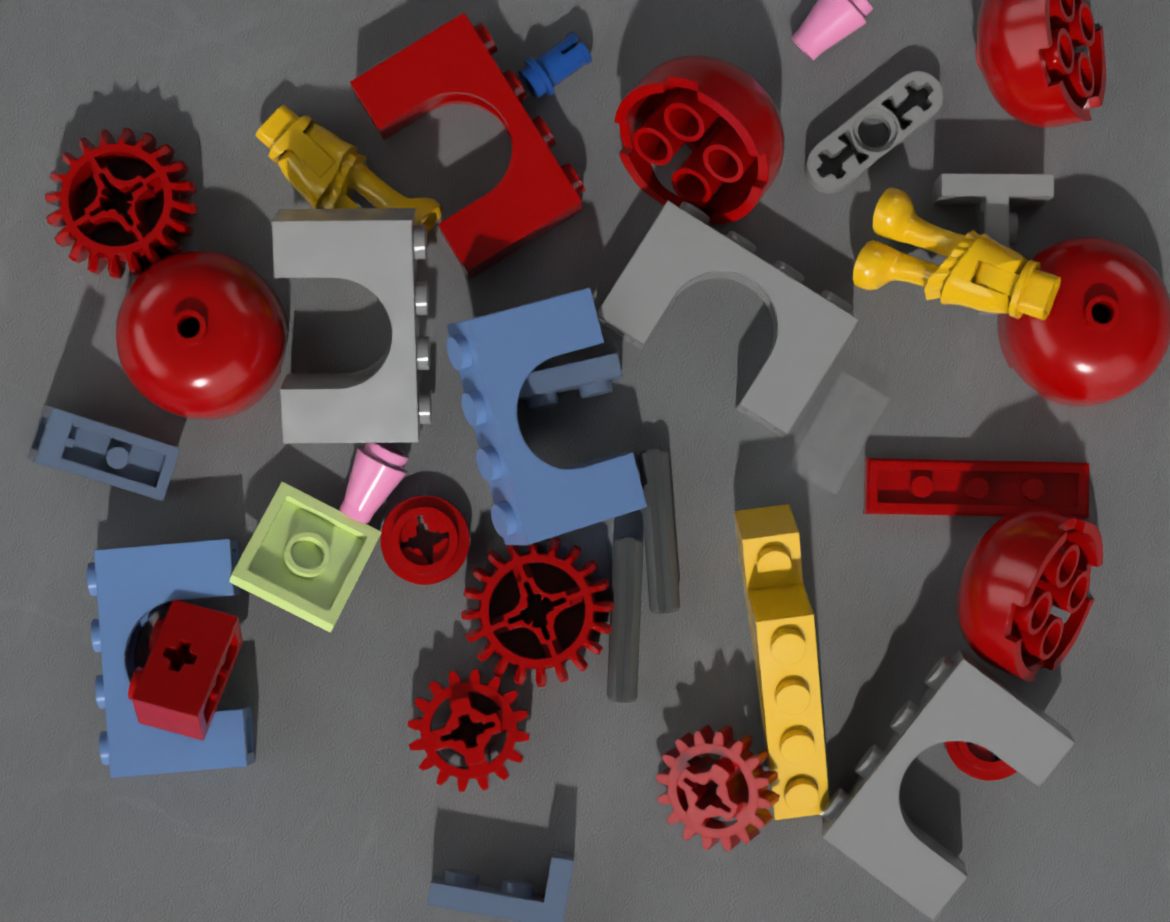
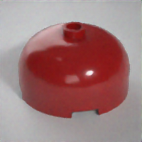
[975,0,1106,128]
[614,55,784,225]
[997,237,1170,407]
[116,251,289,420]
[957,507,1103,682]

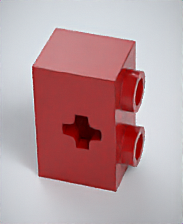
[128,599,243,741]

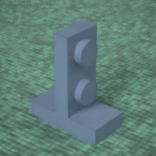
[517,353,622,425]
[27,405,181,501]
[427,850,574,922]

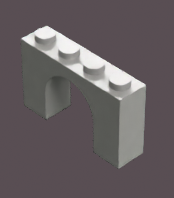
[597,201,859,438]
[271,208,432,443]
[820,649,1075,921]

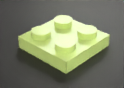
[229,482,382,633]

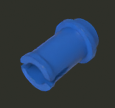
[519,32,592,98]

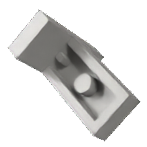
[933,173,1054,315]

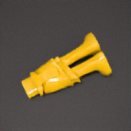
[256,104,443,234]
[853,187,1061,320]

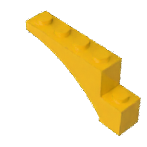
[734,504,830,820]

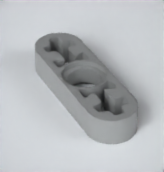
[805,71,943,194]

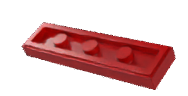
[863,458,1089,519]

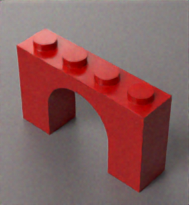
[350,12,586,279]

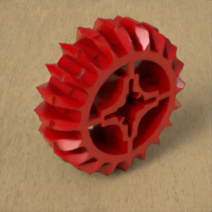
[45,128,198,279]
[461,537,613,687]

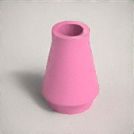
[790,0,873,61]
[339,443,409,524]

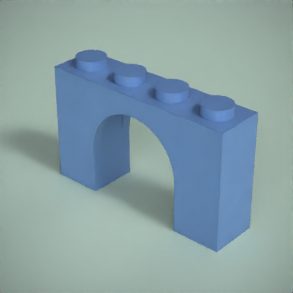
[446,287,647,545]
[87,539,255,778]

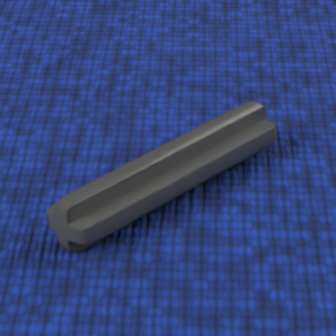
[638,449,680,614]
[607,537,643,703]

